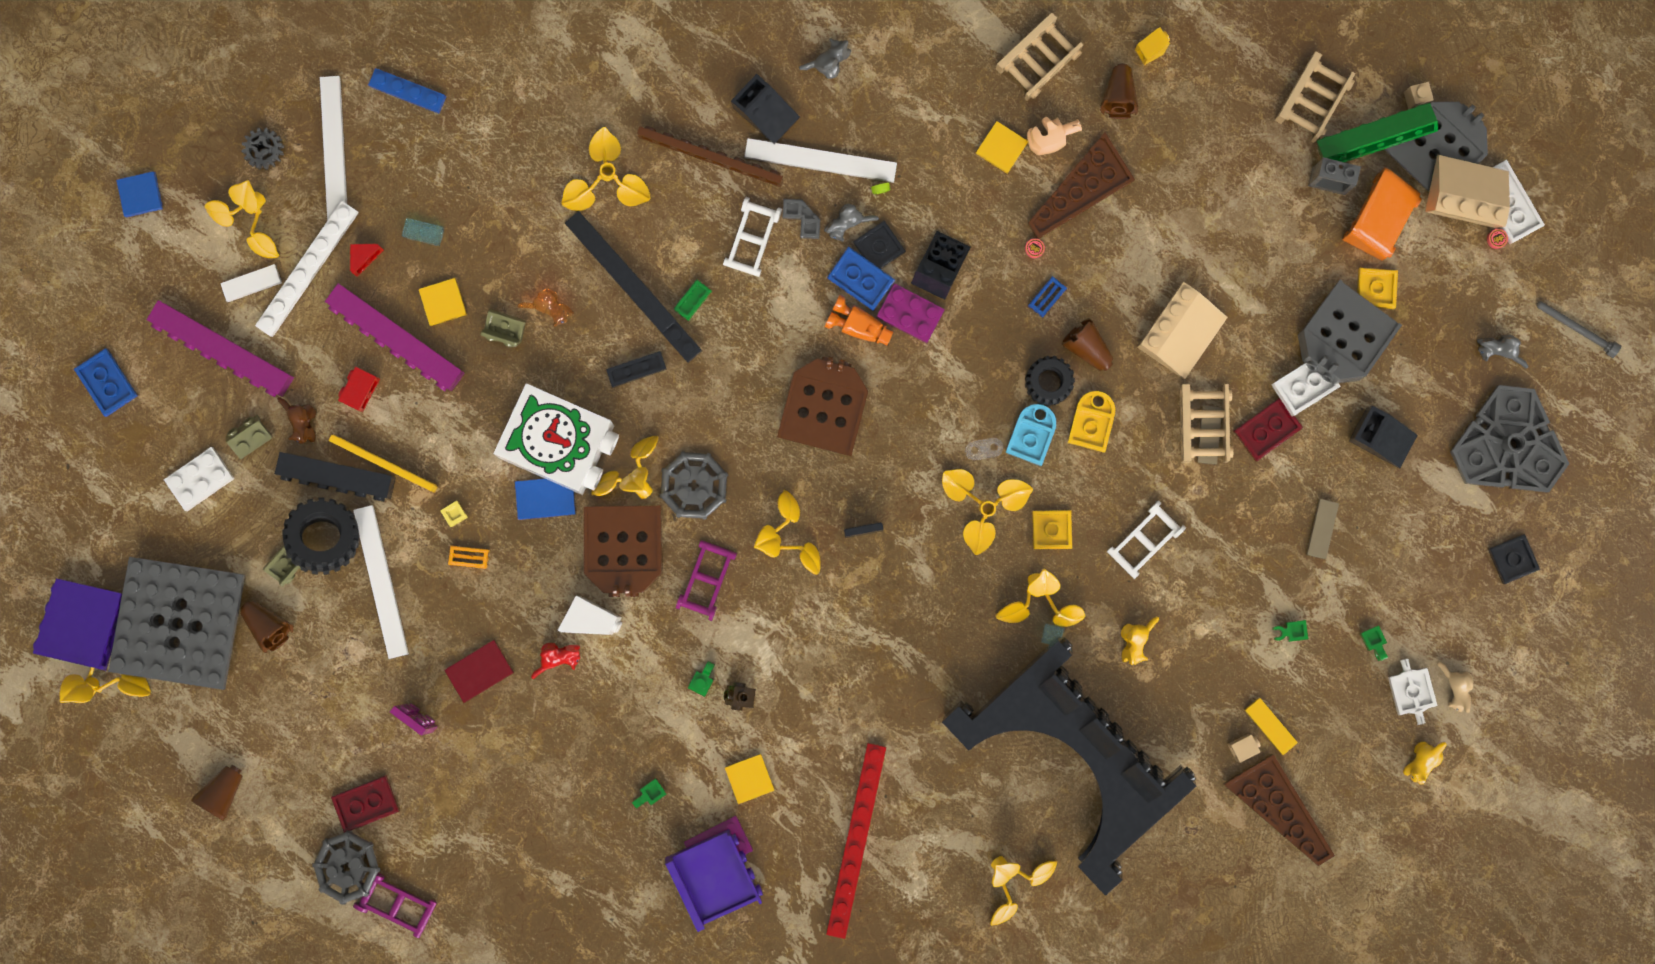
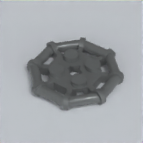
[659,451,729,520]
[312,830,380,905]

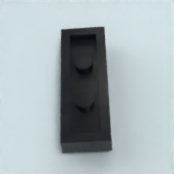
[606,351,667,388]

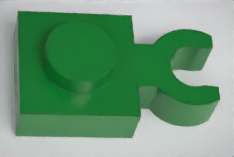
[1272,620,1309,642]

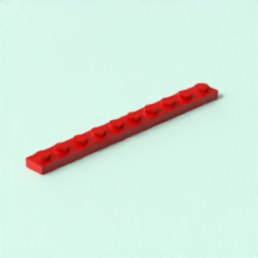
[826,743,887,939]

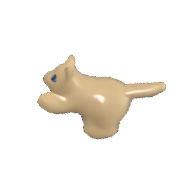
[1437,662,1473,713]

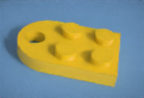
[1067,391,1115,453]

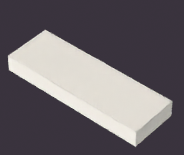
[220,264,282,302]

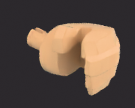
[1027,117,1082,155]

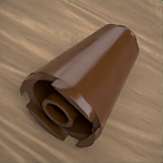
[1100,63,1139,119]
[1061,318,1113,371]
[240,601,294,653]
[191,765,243,821]

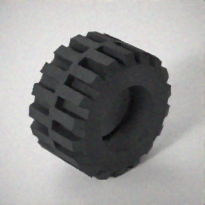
[1025,356,1075,406]

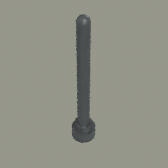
[1536,301,1622,358]

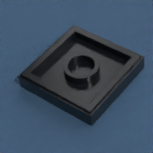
[853,221,906,269]
[844,522,884,538]
[1488,534,1540,584]

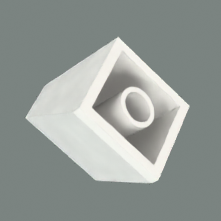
[558,596,622,635]

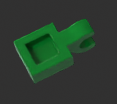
[1360,625,1388,661]
[688,661,715,697]
[632,778,667,809]

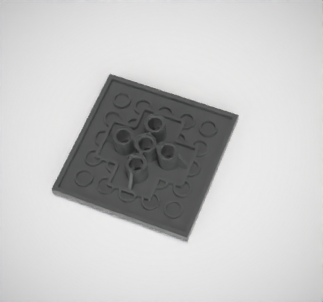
[108,557,245,690]

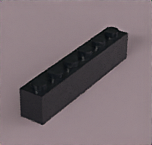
[274,452,396,502]

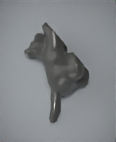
[799,38,851,79]
[824,204,879,242]
[1477,334,1529,369]

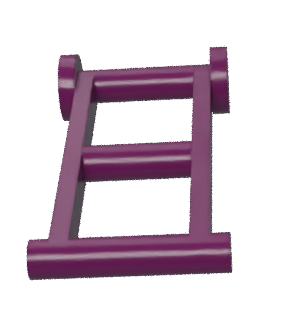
[676,540,737,621]
[353,873,437,938]

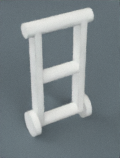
[723,197,782,277]
[1107,500,1186,579]

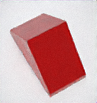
[350,244,384,277]

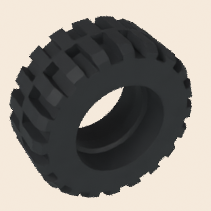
[282,497,359,575]

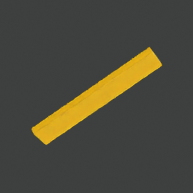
[328,434,438,493]

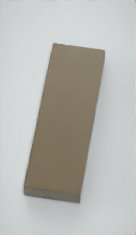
[1197,406,1222,465]
[1306,499,1339,560]

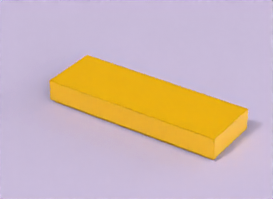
[1244,698,1298,755]

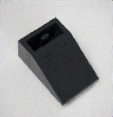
[731,74,800,145]
[911,231,971,300]
[1349,405,1418,469]

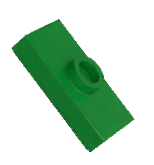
[674,279,712,321]

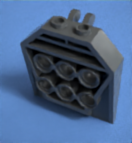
[1385,102,1488,192]
[1298,280,1402,384]

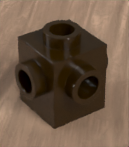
[724,682,756,711]

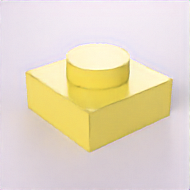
[441,501,468,527]

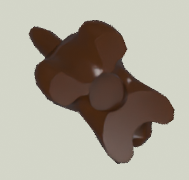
[277,397,316,444]

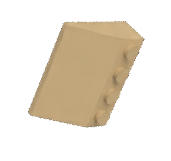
[1425,155,1510,228]
[1137,282,1228,380]

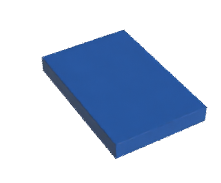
[827,247,895,311]
[74,348,138,417]
[515,479,576,520]

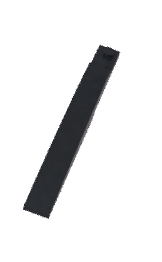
[565,211,702,363]

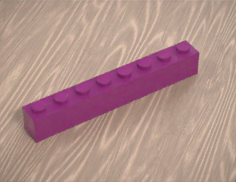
[325,283,465,391]
[146,300,295,397]

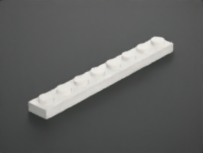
[255,201,359,337]

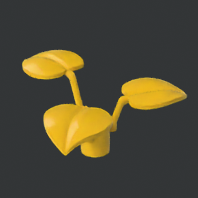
[561,127,650,211]
[204,180,280,258]
[591,436,659,499]
[942,469,1033,555]
[754,490,821,575]
[995,569,1085,627]
[60,667,151,703]
[990,856,1057,926]

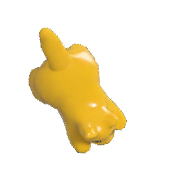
[1121,617,1159,665]
[1403,742,1447,785]

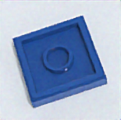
[116,171,163,218]

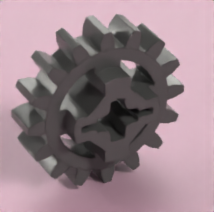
[241,128,284,170]

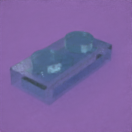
[402,218,444,246]

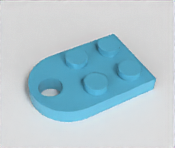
[1005,404,1056,466]

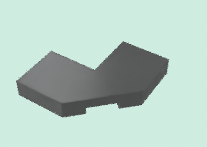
[782,199,820,239]

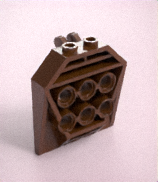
[777,356,868,456]
[584,505,663,597]

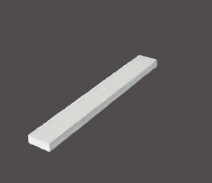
[320,76,347,221]
[745,138,897,183]
[353,505,409,659]

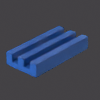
[1028,276,1067,318]

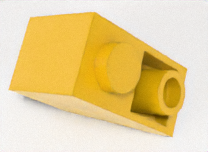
[1135,27,1170,65]

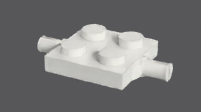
[1388,659,1437,725]

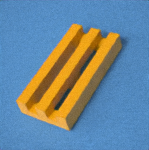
[448,546,490,569]

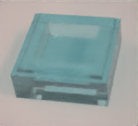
[1041,624,1065,644]

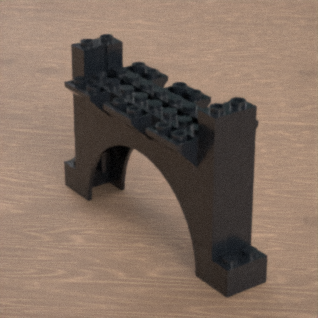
[942,636,1197,896]

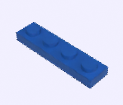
[368,68,446,114]

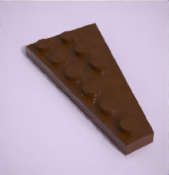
[1028,132,1135,239]
[1223,754,1335,866]

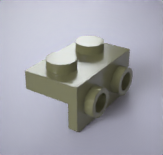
[481,309,526,347]
[226,415,272,459]
[263,545,301,587]

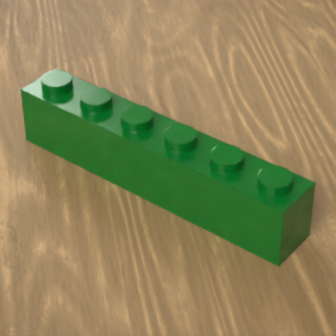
[1317,103,1438,163]

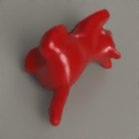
[531,643,581,679]

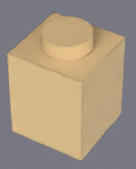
[1404,82,1434,110]
[1227,734,1261,763]

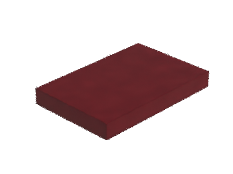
[1233,398,1303,462]
[444,640,514,703]
[331,775,400,833]

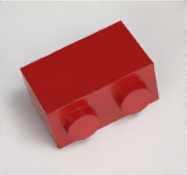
[338,366,380,413]

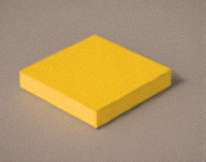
[976,121,1028,174]
[1357,268,1398,309]
[419,278,467,326]
[1032,510,1072,549]
[725,754,774,804]

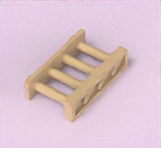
[996,13,1083,101]
[1274,51,1356,143]
[1180,384,1233,463]

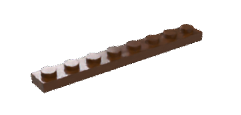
[637,126,783,187]

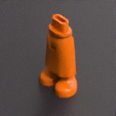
[825,295,893,346]

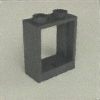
[1308,157,1361,195]

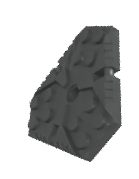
[1450,385,1569,493]

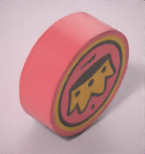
[1487,229,1508,249]
[1025,239,1045,259]

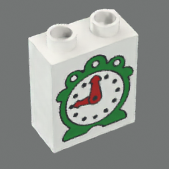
[493,384,619,495]

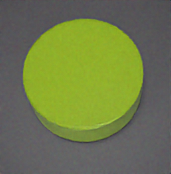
[871,183,890,195]

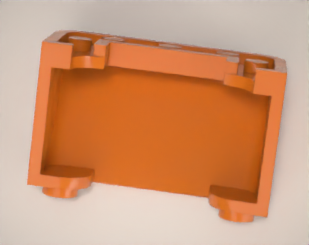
[1342,167,1422,261]

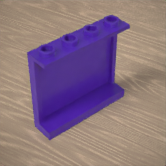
[33,578,122,671]
[665,829,763,932]

